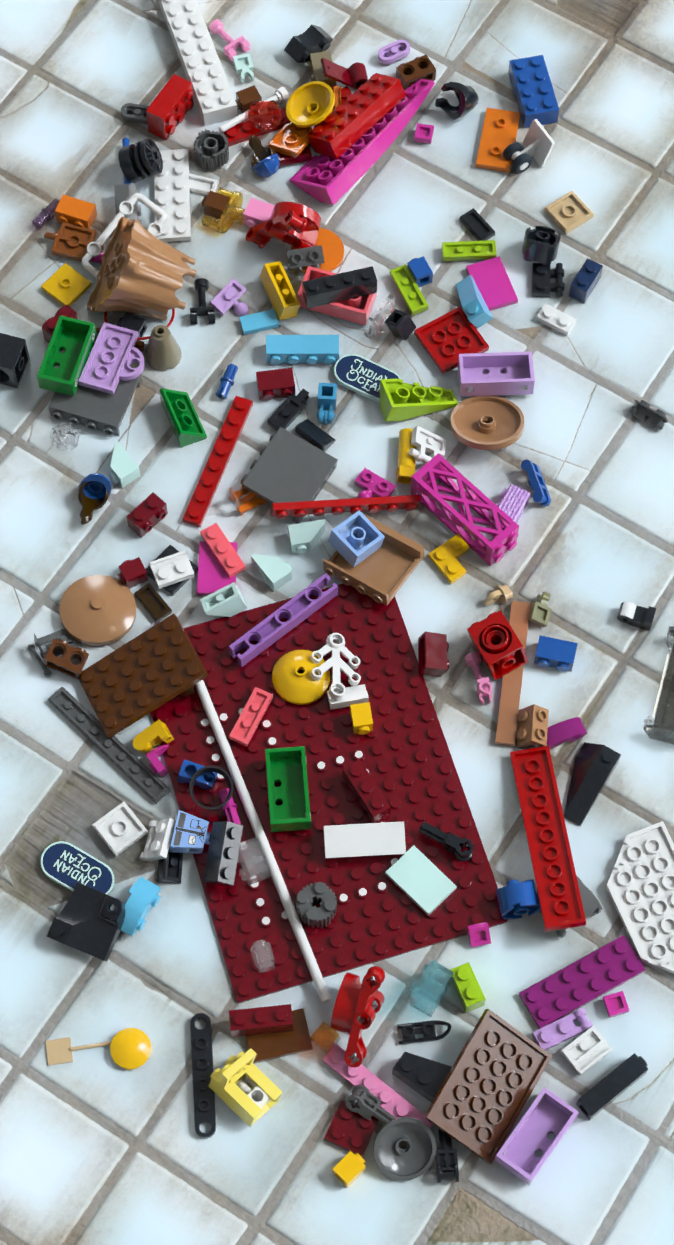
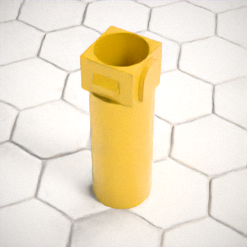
[396,428,417,485]

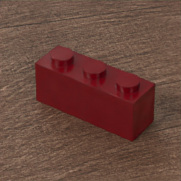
[342,759,391,823]
[229,1004,294,1037]

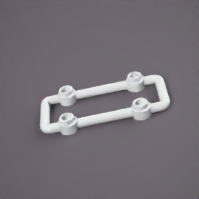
[81,193,167,278]

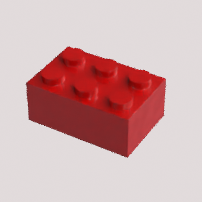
[146,74,194,140]

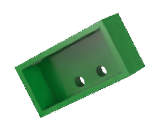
[37,315,97,396]
[265,746,311,832]

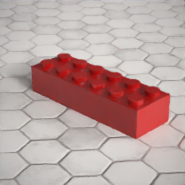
[307,73,406,159]

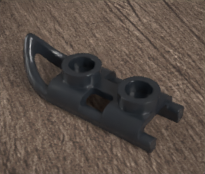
[397,1020,451,1045]

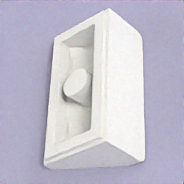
[327,684,369,710]

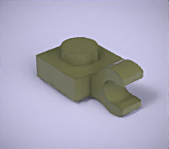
[528,592,552,627]

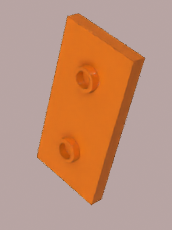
[476,108,521,173]

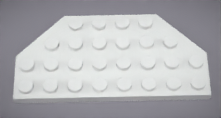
[606,821,674,974]

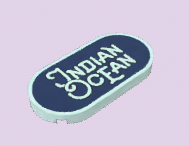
[334,354,401,403]
[41,841,115,895]

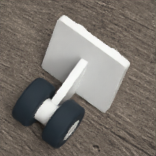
[503,119,555,173]

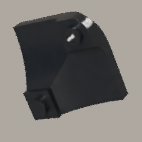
[46,882,125,962]

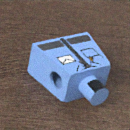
[170,810,211,854]

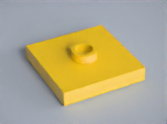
[41,263,92,307]

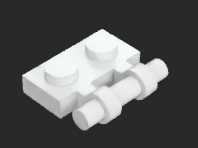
[409,426,446,463]

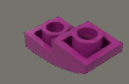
[547,717,588,749]

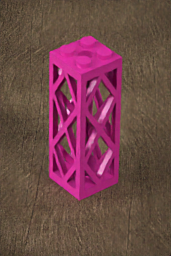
[410,453,519,566]

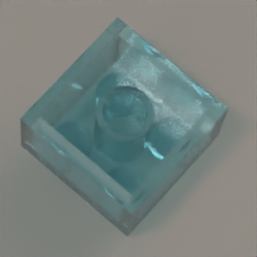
[409,960,454,1017]

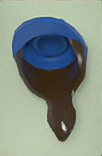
[249,135,279,177]
[78,473,111,525]

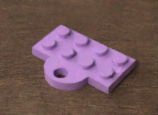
[78,322,144,395]

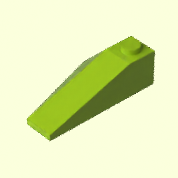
[380,379,458,422]

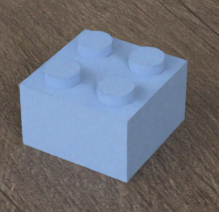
[328,510,385,568]

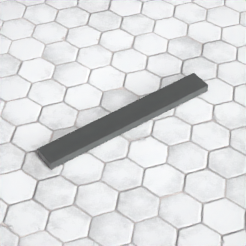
[48,687,170,804]

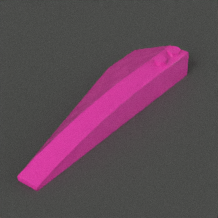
[290,79,435,205]

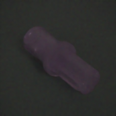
[32,199,59,229]

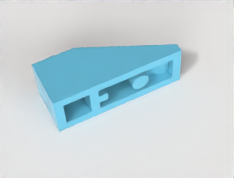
[456,275,493,328]

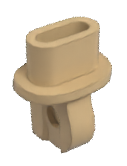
[483,585,513,607]

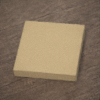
[544,191,594,235]

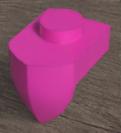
[145,744,169,777]

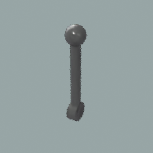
[28,644,52,678]

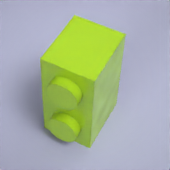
[449,962,486,1013]

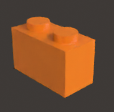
[55,194,97,229]

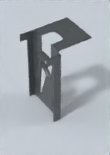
[34,629,82,659]

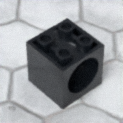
[0,333,30,388]

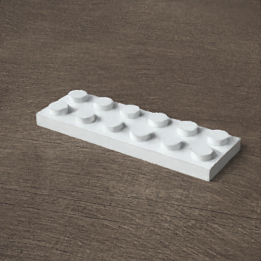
[154,149,191,242]

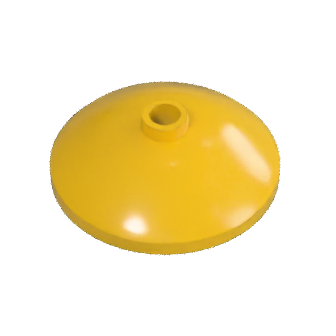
[286,81,335,127]
[272,650,330,705]

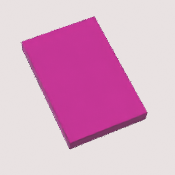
[466,256,518,311]
[197,541,238,596]

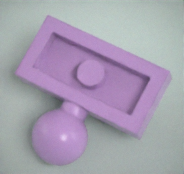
[209,278,248,316]

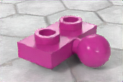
[354,468,396,498]

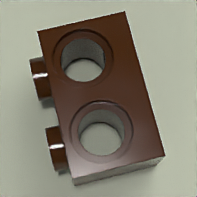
[396,55,436,91]
[43,638,89,680]

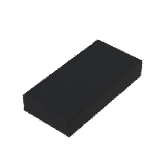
[459,208,495,241]

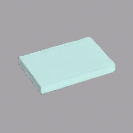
[385,845,457,916]

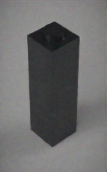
[576,1053,648,1121]

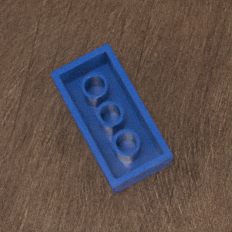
[508,55,559,128]

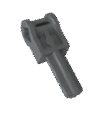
[345,1085,396,1124]

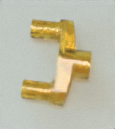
[202,187,245,234]

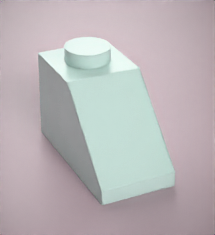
[110,442,140,488]
[288,519,326,554]
[251,554,293,591]
[200,582,248,617]

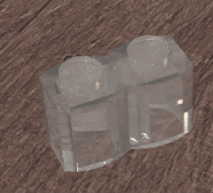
[237,837,271,885]

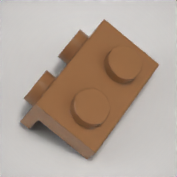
[516,704,549,748]

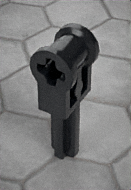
[419,822,474,862]
[435,1128,459,1183]

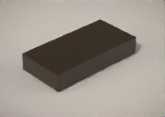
[134,583,172,623]

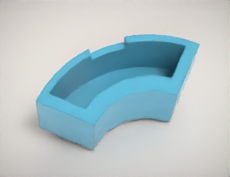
[121,877,161,936]

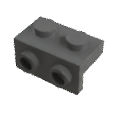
[286,245,325,272]

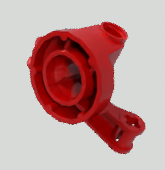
[246,201,321,249]
[330,966,385,1068]

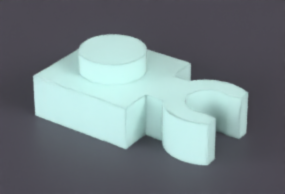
[233,53,254,83]

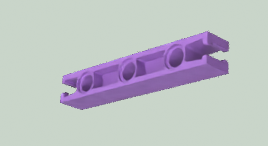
[229,573,338,667]

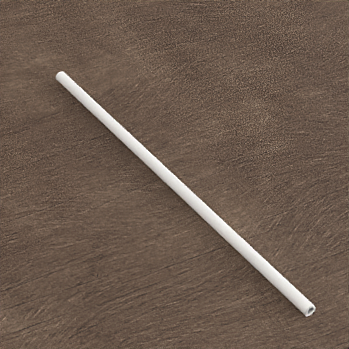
[195,680,332,1003]

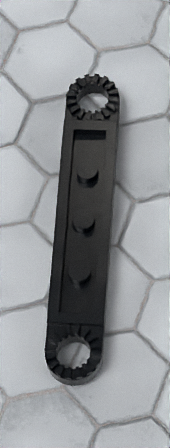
[190,1013,216,1139]

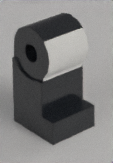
[617,602,656,631]

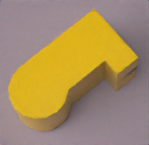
[133,719,174,754]

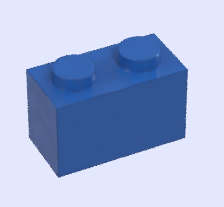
[534,635,578,672]

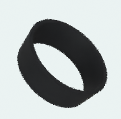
[189,766,233,810]

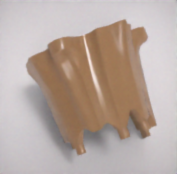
[87,217,196,321]

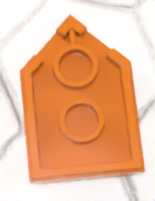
[268,123,313,158]

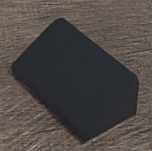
[295,419,336,452]
[157,842,183,884]

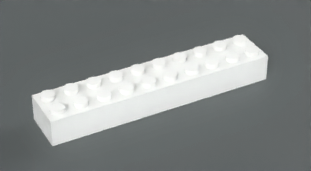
[157,0,237,126]

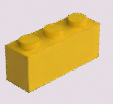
[260,261,301,320]

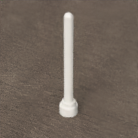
[219,87,289,132]

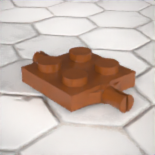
[44,222,104,262]

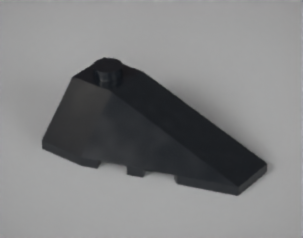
[564,742,621,826]

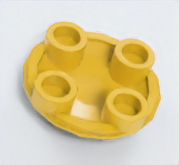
[110,1028,151,1070]

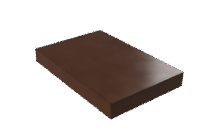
[246,1008,313,1064]

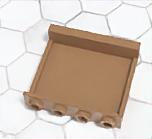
[323,514,424,606]

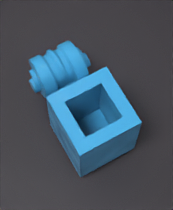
[316,383,337,425]

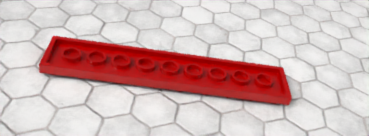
[510,746,586,932]

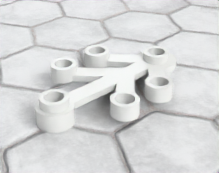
[310,633,361,700]

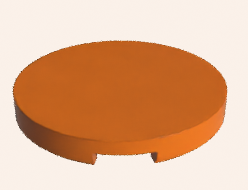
[291,228,344,273]

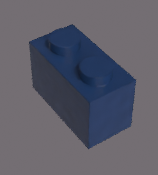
[569,258,603,304]

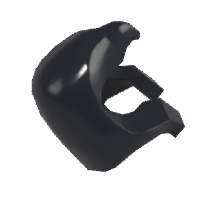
[435,82,479,120]

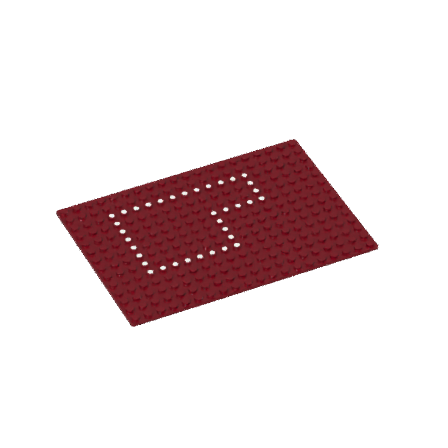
[151,584,508,1003]

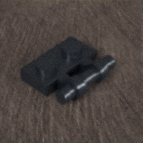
[532,263,565,298]

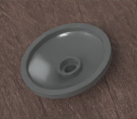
[373,1117,436,1180]

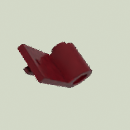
[321,58,369,90]

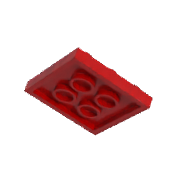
[414,307,489,374]

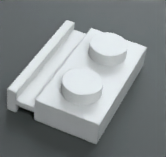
[149,550,195,589]
[561,1025,613,1076]

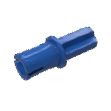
[216,364,238,399]

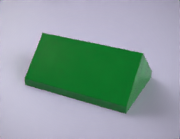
[159,388,207,448]

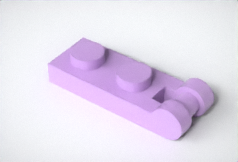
[532,1008,593,1051]

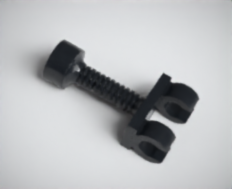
[190,278,215,325]

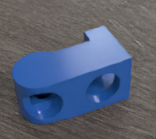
[177,759,218,790]

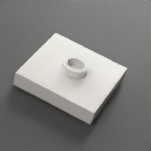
[92,801,148,856]

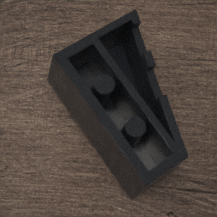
[392,1052,452,1103]

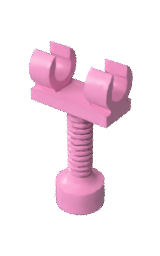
[209,19,251,61]
[465,652,492,705]

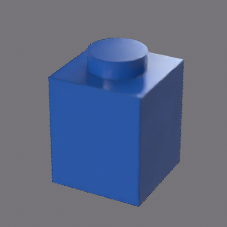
[407,256,433,287]

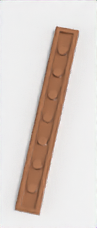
[495,601,531,747]

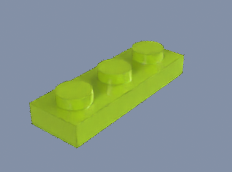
[442,240,497,261]
[390,264,429,316]

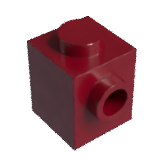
[117,557,148,589]

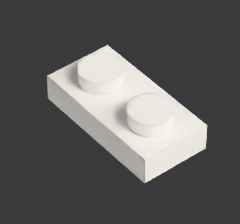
[536,303,577,336]

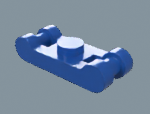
[521,459,551,507]

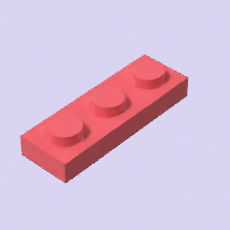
[200,523,246,578]
[229,687,273,747]

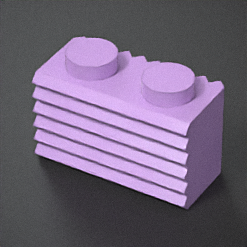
[496,484,531,523]

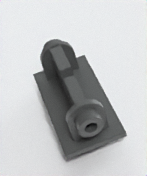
[630,399,668,430]

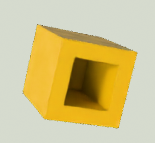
[350,702,373,735]
[332,1151,366,1188]

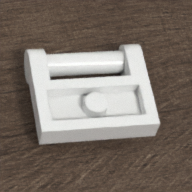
[140,818,176,862]

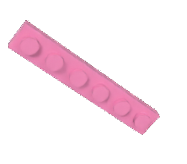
[323,1044,433,1128]

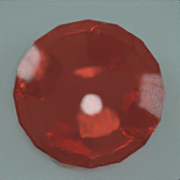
[248,100,282,130]

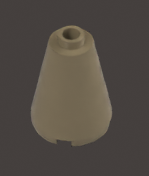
[145,325,182,371]

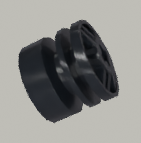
[118,138,163,183]

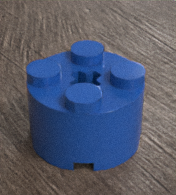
[496,879,541,920]

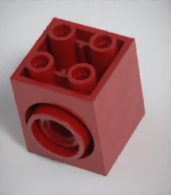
[467,610,528,680]

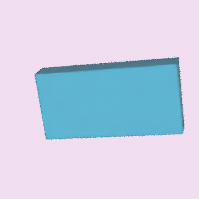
[239,309,279,335]

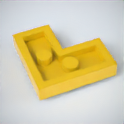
[428,534,470,584]

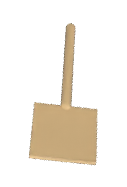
[45,1037,112,1066]

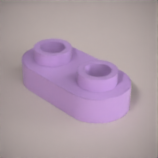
[378,40,410,64]

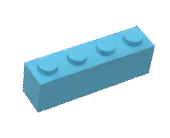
[266,335,339,364]

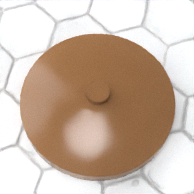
[450,396,524,450]
[59,575,136,646]

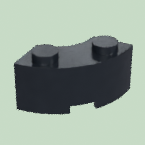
[284,24,333,63]

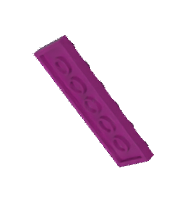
[519,935,646,1029]

